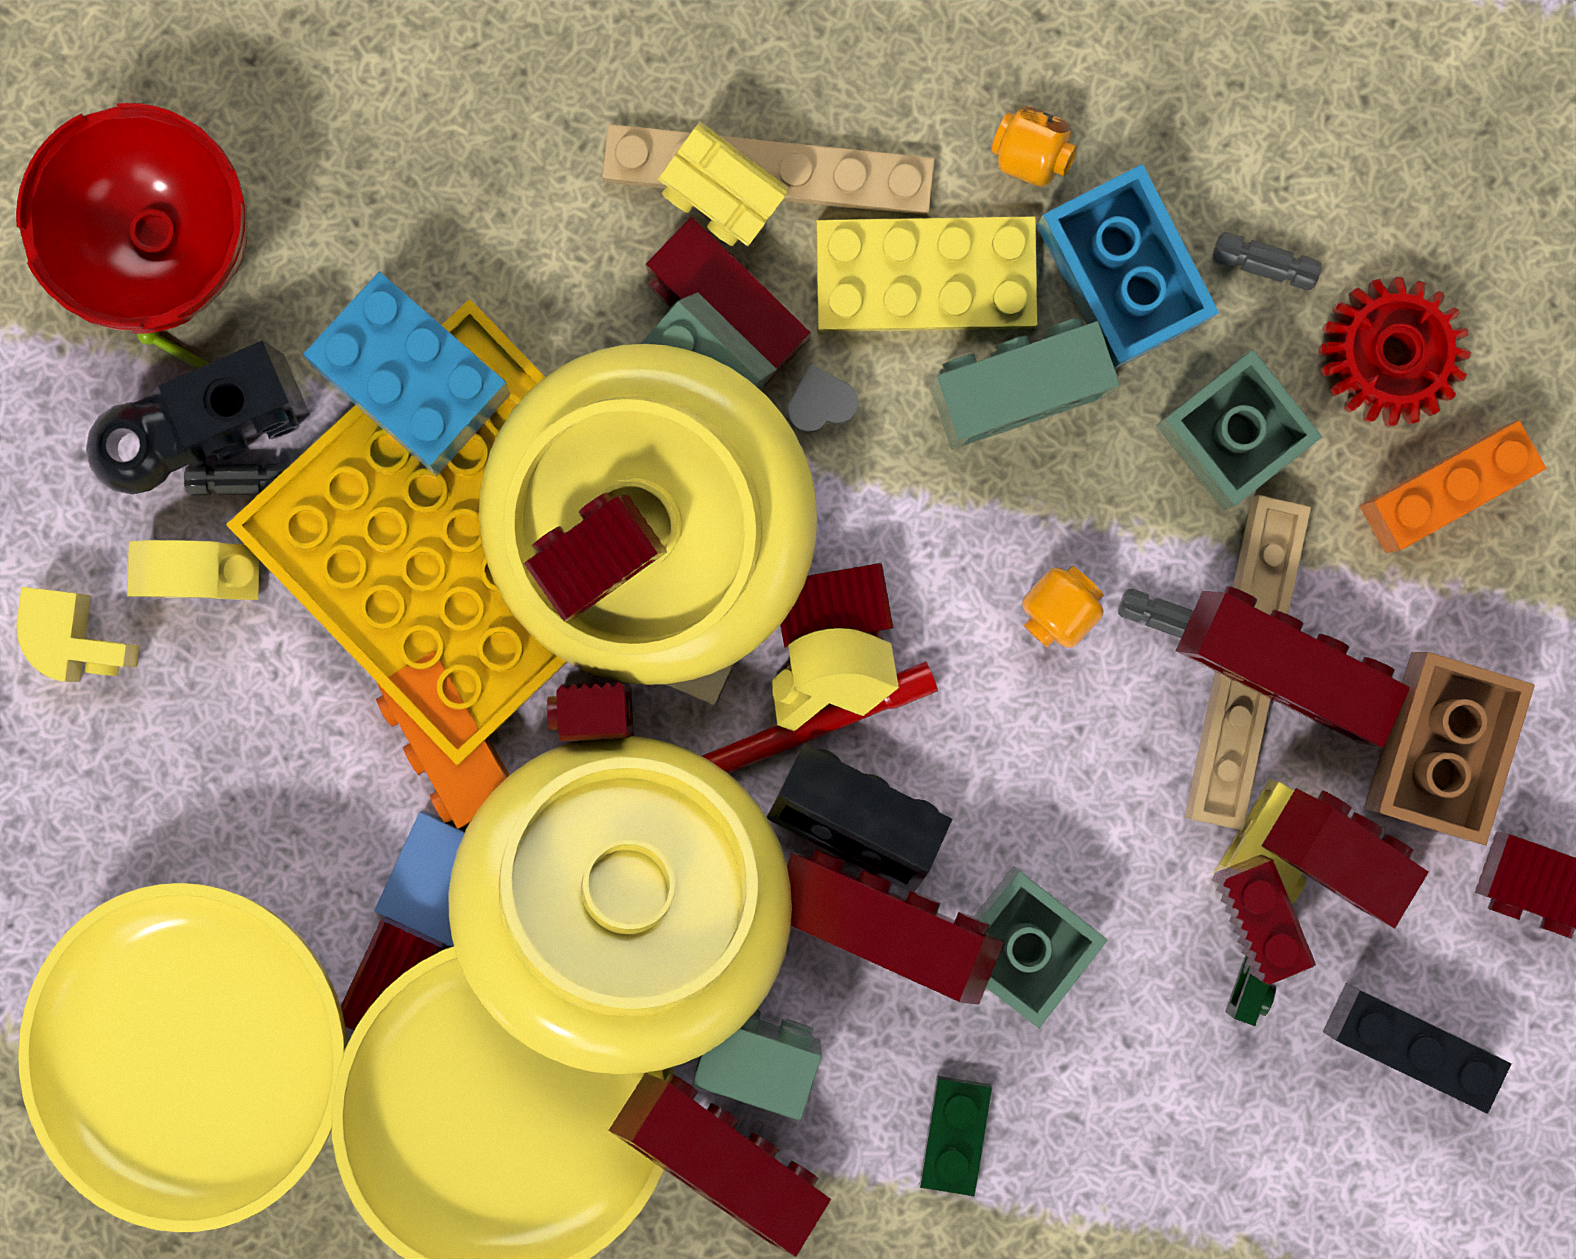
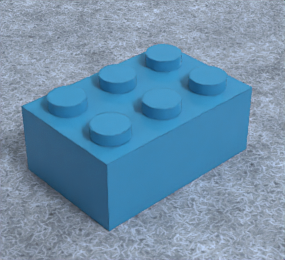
[1037,164,1219,369]
[303,271,510,476]

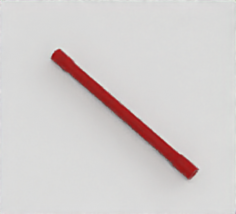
[701,661,938,774]

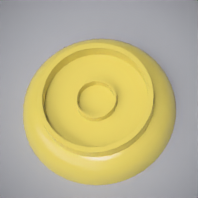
[479,344,817,685]
[449,736,792,1074]
[18,883,347,1232]
[331,946,675,1259]

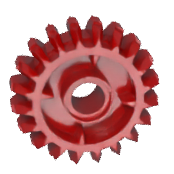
[1318,277,1471,427]

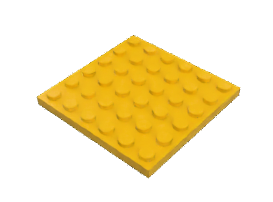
[226,299,567,766]

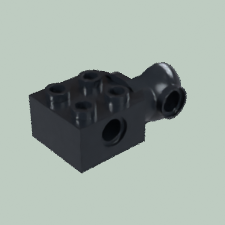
[86,341,310,495]

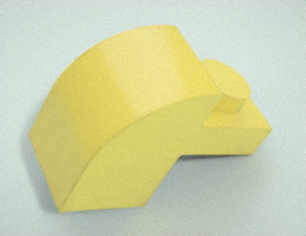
[127,540,259,600]
[16,587,140,682]
[771,628,899,731]

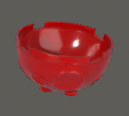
[16,103,247,334]

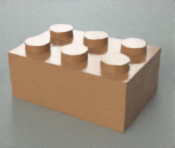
[1364,651,1535,846]

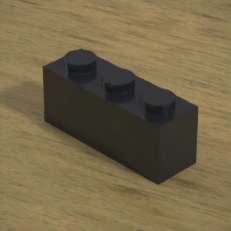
[767,743,953,892]
[1323,983,1512,1114]

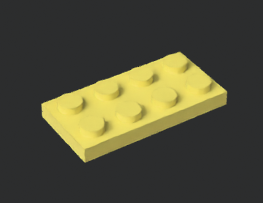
[816,217,1037,332]

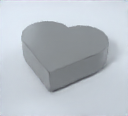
[788,364,858,433]

